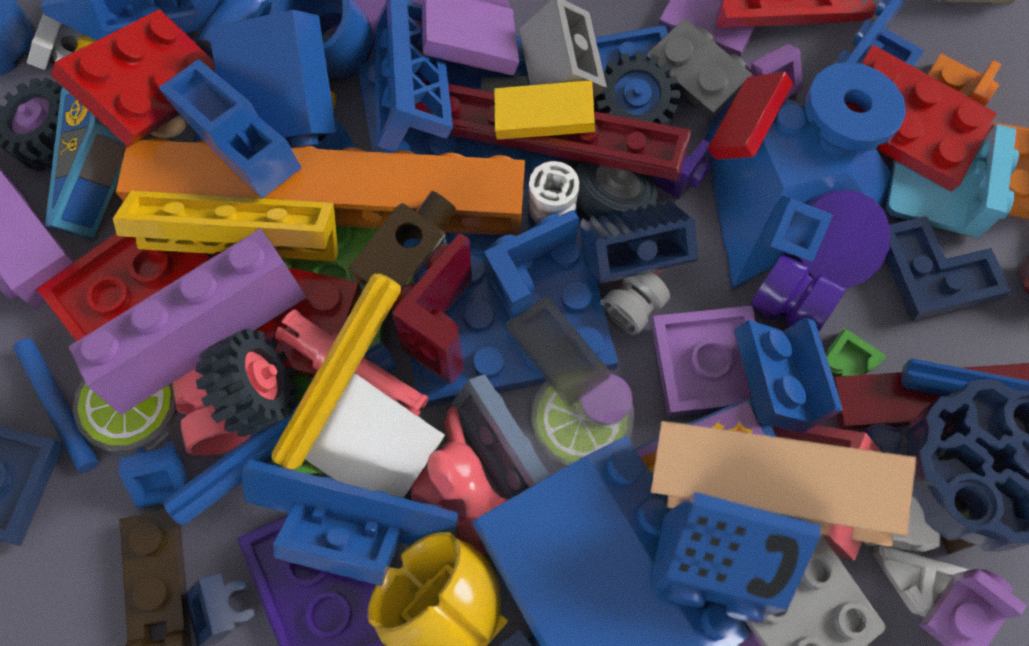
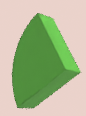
[825,327,887,378]

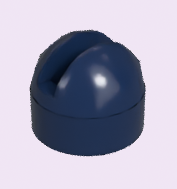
[862,424,902,455]

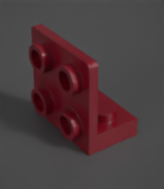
[392,233,472,385]

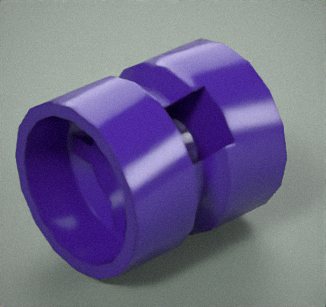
[749,252,846,333]

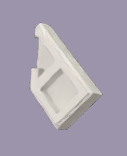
[873,545,969,617]

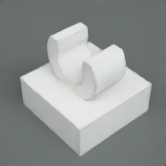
[27,13,83,70]

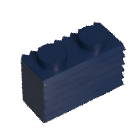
[579,199,698,284]

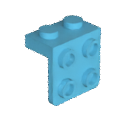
[886,124,1019,238]

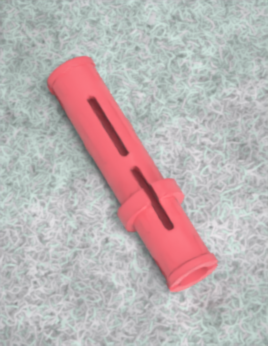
[275,309,429,416]

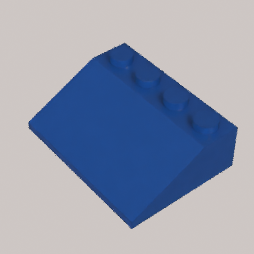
[472,435,751,646]

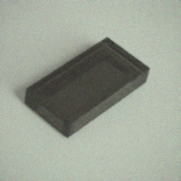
[506,295,610,407]

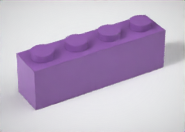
[0,165,74,309]
[69,229,307,415]

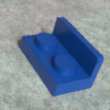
[734,318,842,433]

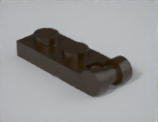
[119,509,192,646]

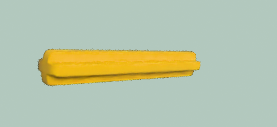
[272,273,401,470]

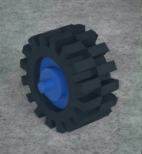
[594,52,680,125]

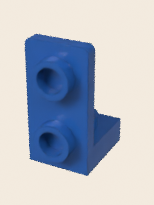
[484,210,579,322]

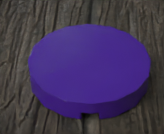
[793,190,891,287]

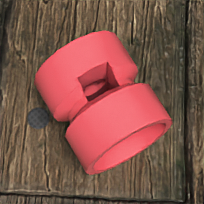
[172,368,255,457]

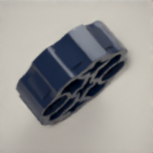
[905,379,1029,552]

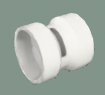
[528,161,579,223]

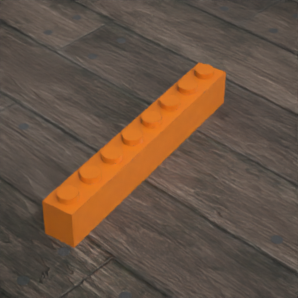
[116,137,525,236]

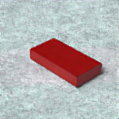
[707,71,793,160]

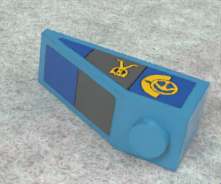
[45,88,126,239]

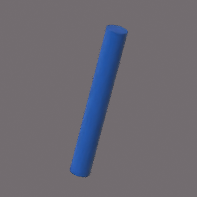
[13,338,99,473]

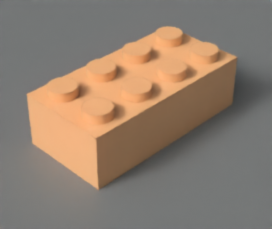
[651,421,916,547]

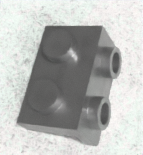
[646,18,752,120]

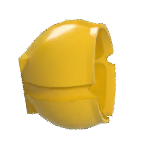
[368,532,508,646]

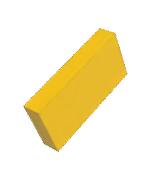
[494,80,595,140]

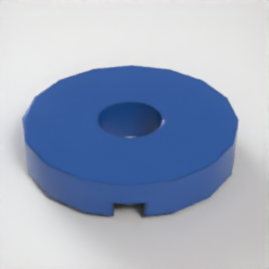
[804,62,906,152]

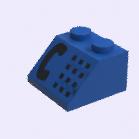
[651,492,821,623]

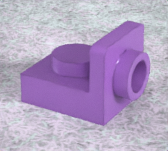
[919,569,1027,646]

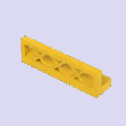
[113,190,338,261]

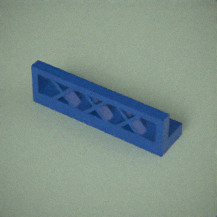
[373,0,453,152]

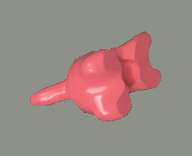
[409,407,509,557]

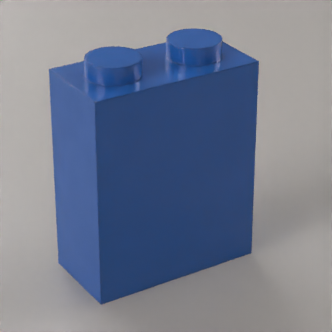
[208,10,336,148]

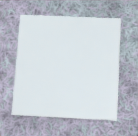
[305,373,445,498]

